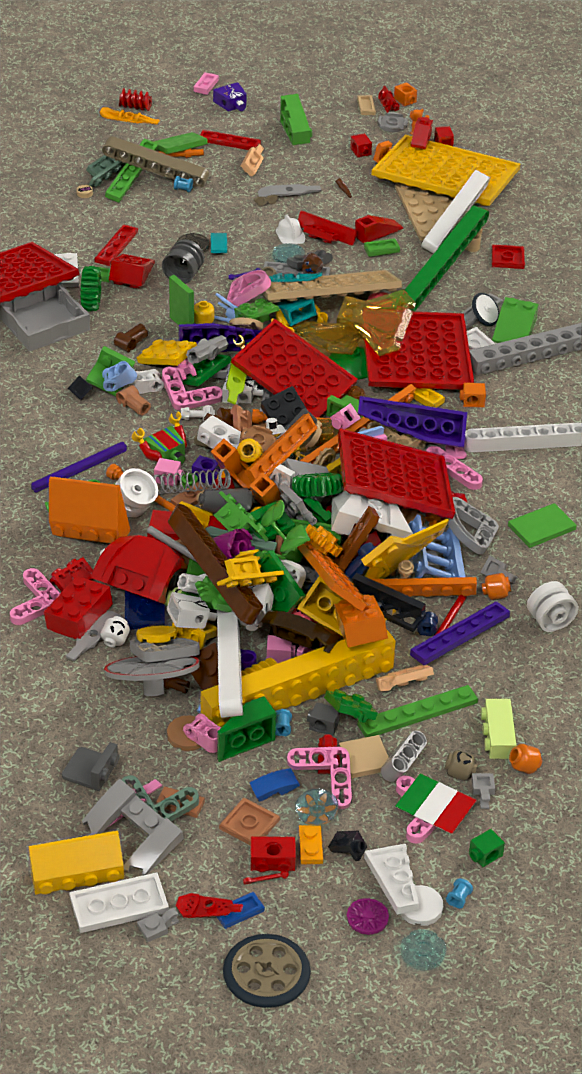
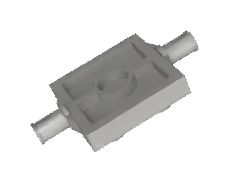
[279,483,317,525]

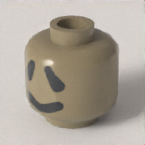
[444,750,477,781]

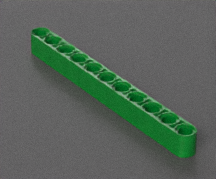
[390,205,489,312]

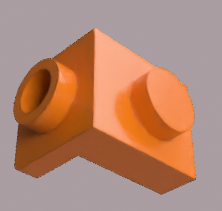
[373,141,392,163]

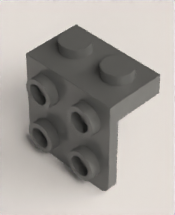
[62,742,120,791]

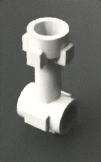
[181,405,215,421]

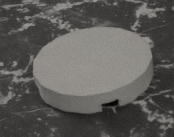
[378,112,408,132]

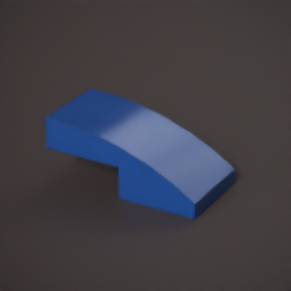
[249,768,300,802]

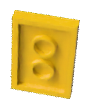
[136,339,197,366]

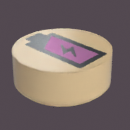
[77,185,93,198]

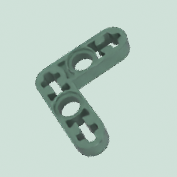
[122,775,200,821]

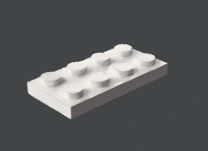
[69,873,169,933]

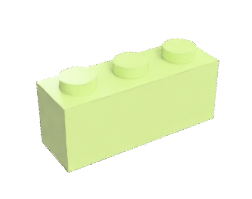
[481,699,517,759]

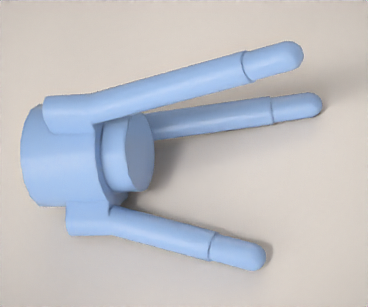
[215,293,237,323]

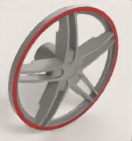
[104,656,200,696]

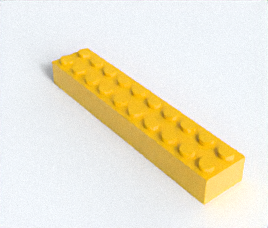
[201,630,396,727]

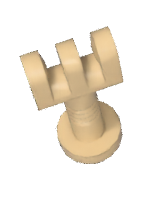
[394,560,414,579]

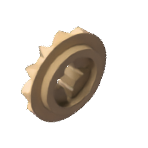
[313,448,336,467]

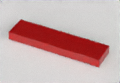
[200,130,261,150]
[94,224,138,266]

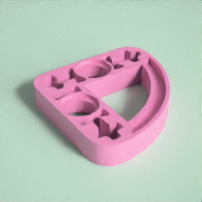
[227,270,271,307]

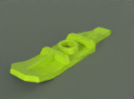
[226,362,247,405]

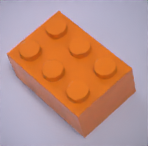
[334,595,388,647]

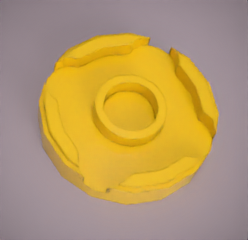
[136,626,177,643]

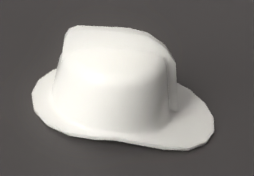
[276,215,306,244]

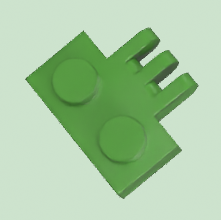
[195,576,232,612]

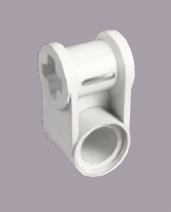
[129,369,164,394]

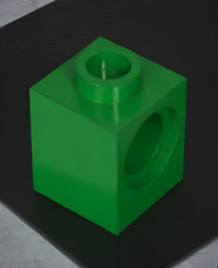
[469,829,505,867]

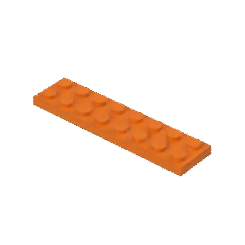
[297,541,367,611]

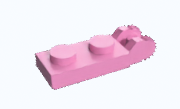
[170,358,197,380]

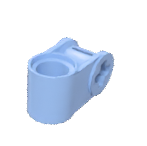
[102,361,137,391]

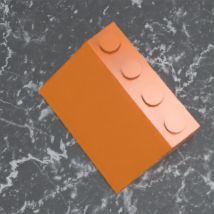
[49,477,131,543]

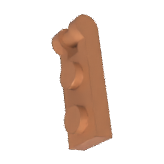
[231,404,252,432]

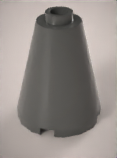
[198,488,252,514]

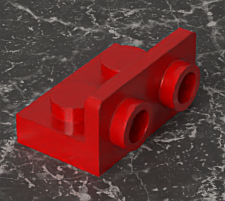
[49,557,93,592]

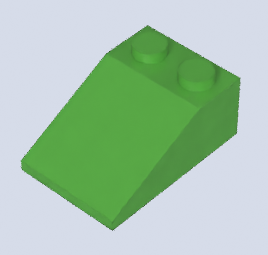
[492,297,539,343]

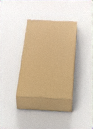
[357,95,376,115]

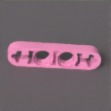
[426,446,483,490]

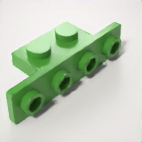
[214,491,269,542]

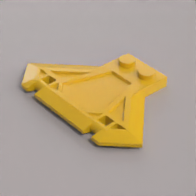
[361,519,449,579]

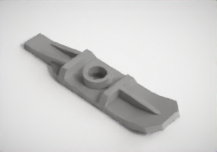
[258,184,321,197]
[66,611,122,661]

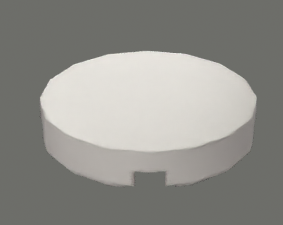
[400,885,443,926]

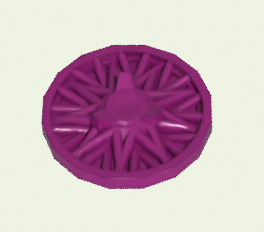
[346,898,389,935]

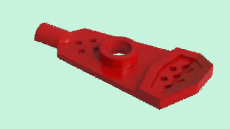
[176,893,243,918]

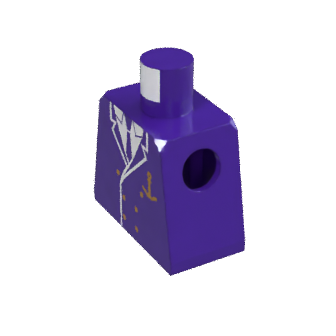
[213,82,247,111]

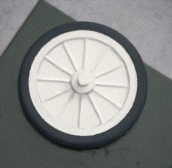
[472,293,500,326]

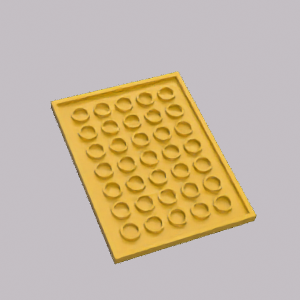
[371,134,521,206]

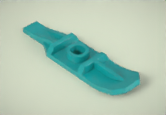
[269,272,323,282]

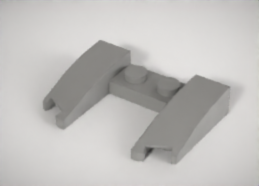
[82,778,184,876]

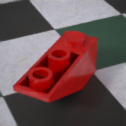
[355,215,403,244]

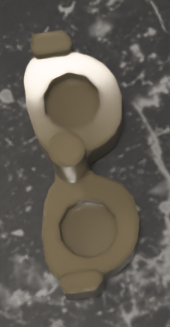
[253,194,278,206]

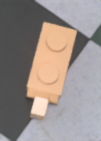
[241,144,264,176]
[376,665,434,691]

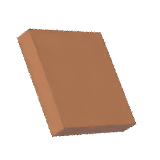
[219,798,280,846]

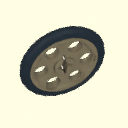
[223,934,311,1008]

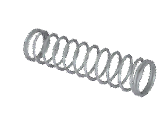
[153,468,231,495]

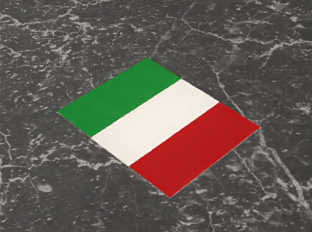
[395,773,477,834]

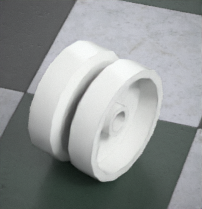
[115,468,159,517]
[527,581,579,632]

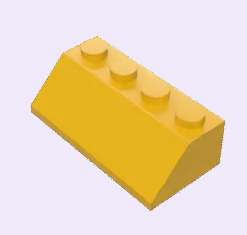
[297,576,387,635]
[28,830,124,895]

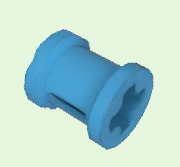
[174,176,193,192]
[275,709,292,736]
[446,878,473,909]

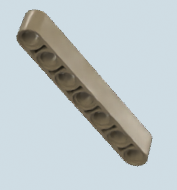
[102,136,209,188]

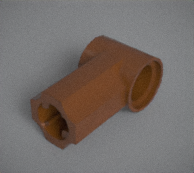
[114,324,148,353]

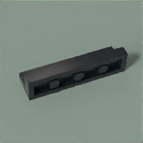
[352,573,426,632]

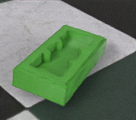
[364,238,400,257]

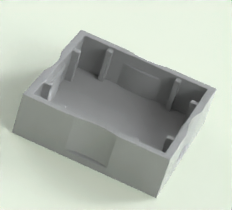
[0,282,90,352]

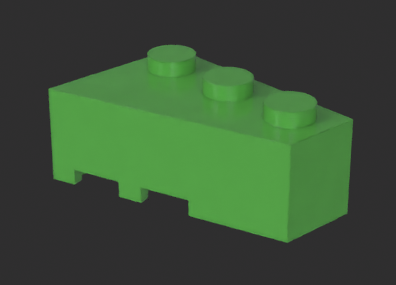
[280,94,312,145]

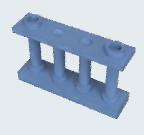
[408,514,465,578]

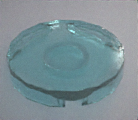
[272,243,305,263]
[400,929,446,971]

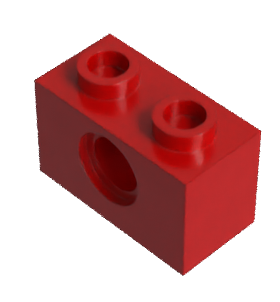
[251,836,296,872]

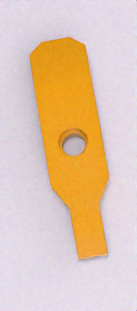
[100,107,160,125]

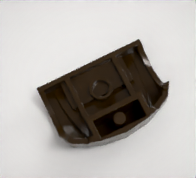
[256,610,344,653]

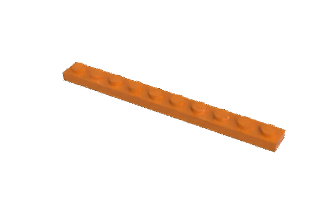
[300,384,416,464]

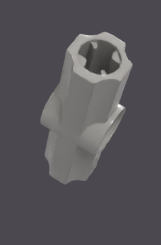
[186,335,228,364]

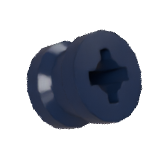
[417,612,438,636]

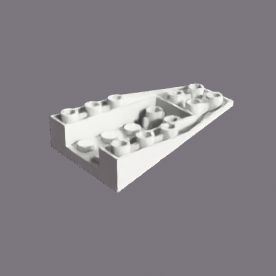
[331,488,413,538]

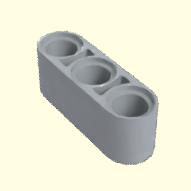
[381,730,427,782]

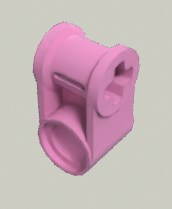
[183,714,221,753]

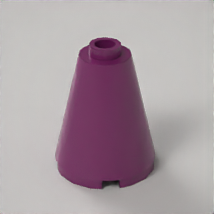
[212,529,255,560]

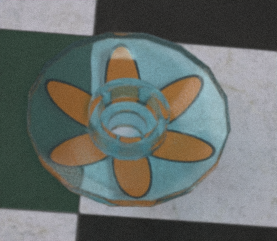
[295,789,338,826]

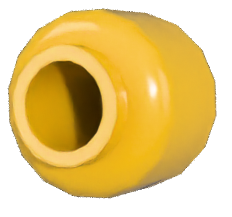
[194,301,215,324]
[237,438,263,464]

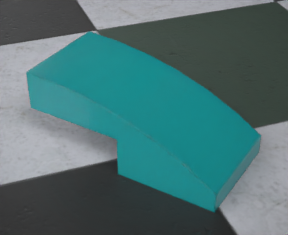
[211,233,227,253]

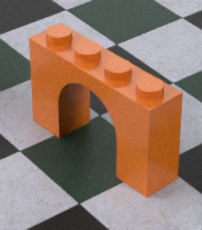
[211,438,282,506]

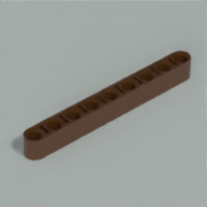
[168,504,263,625]

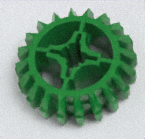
[80,266,102,312]
[292,473,343,497]

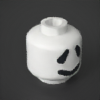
[100,616,130,647]

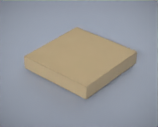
[339,735,389,778]

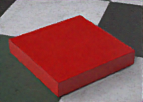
[491,244,525,269]

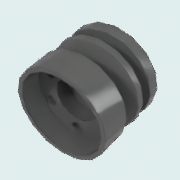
[162,239,205,284]

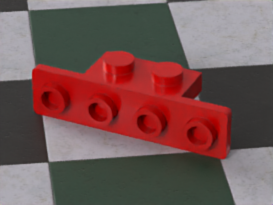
[298,211,358,245]

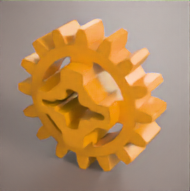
[306,524,343,557]

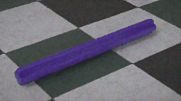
[31,442,127,493]

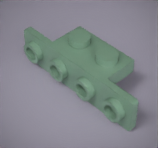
[86,155,126,187]

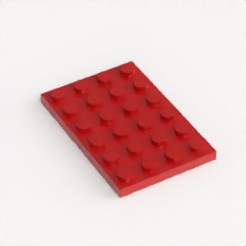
[231,319,358,418]

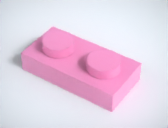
[194,72,219,95]

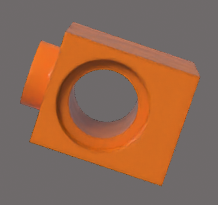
[394,82,417,107]
[459,383,486,407]

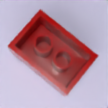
[44,576,113,640]

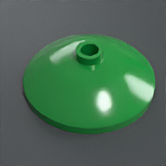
[329,345,368,380]

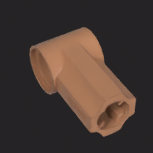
[116,385,151,415]

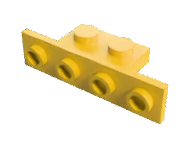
[217,556,284,588]

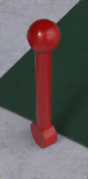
[243,870,289,885]

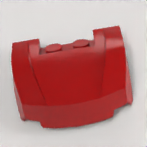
[90,535,187,604]

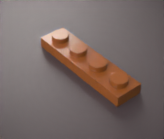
[333,506,380,574]

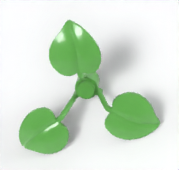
[254,499,310,563]

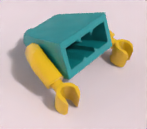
[275,297,328,332]

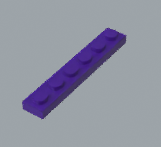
[410,601,510,665]

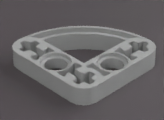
[446,497,499,554]
[130,637,200,662]

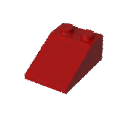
[109,254,155,288]

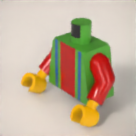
[132,411,187,464]

